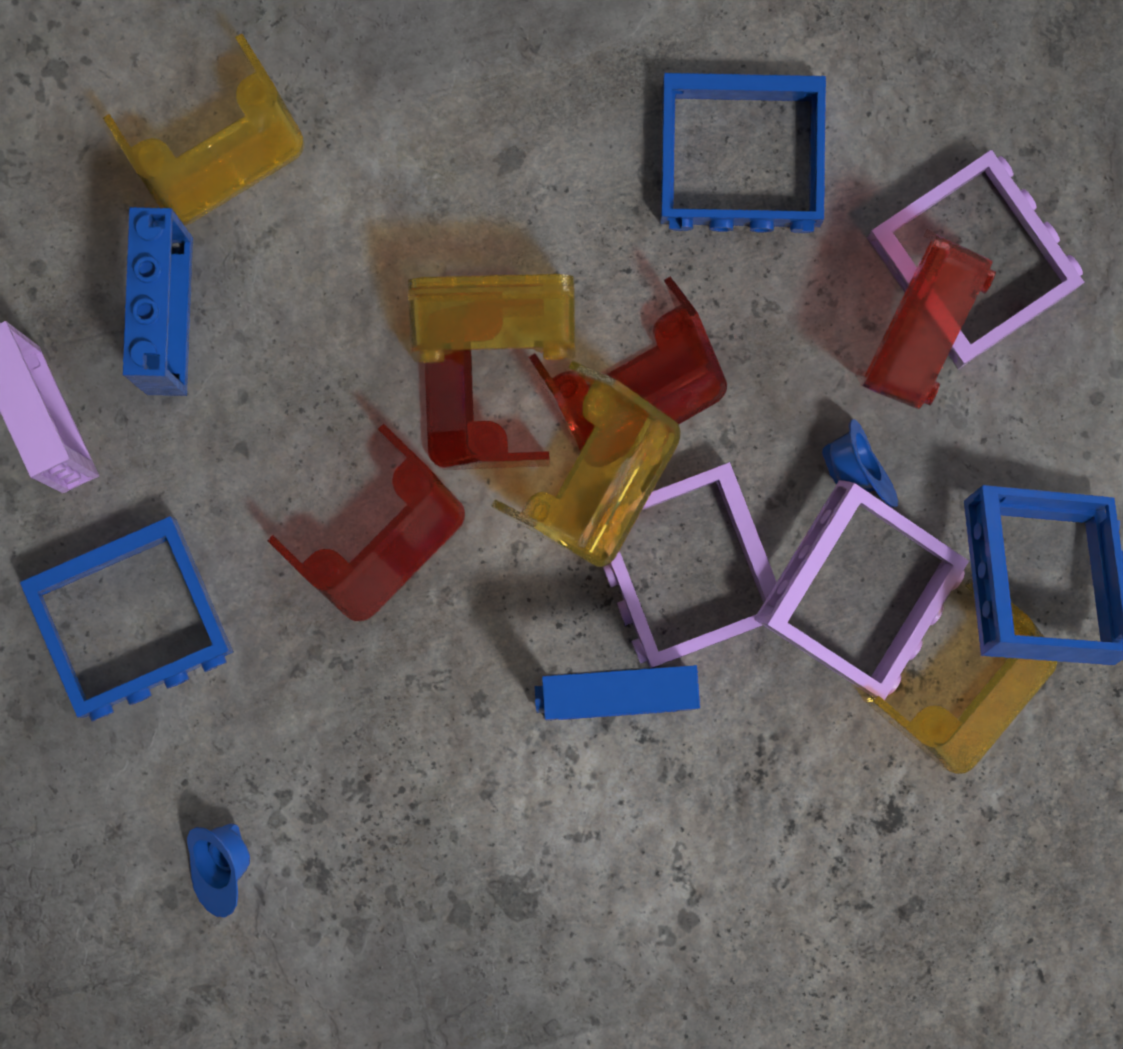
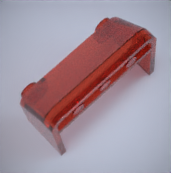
[855,229,996,410]
[528,276,727,468]
[424,296,550,470]
[267,423,465,622]

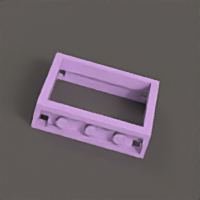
[867,150,1084,369]
[0,321,99,493]
[588,462,776,669]
[754,480,969,700]

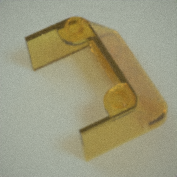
[103,33,305,225]
[408,274,576,363]
[491,361,680,567]
[866,578,1058,774]

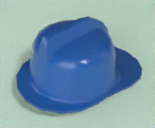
[822,419,898,508]
[187,823,250,918]

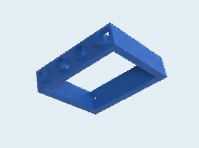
[660,73,826,233]
[123,207,193,396]
[964,485,1123,665]
[20,516,234,722]
[534,665,700,721]

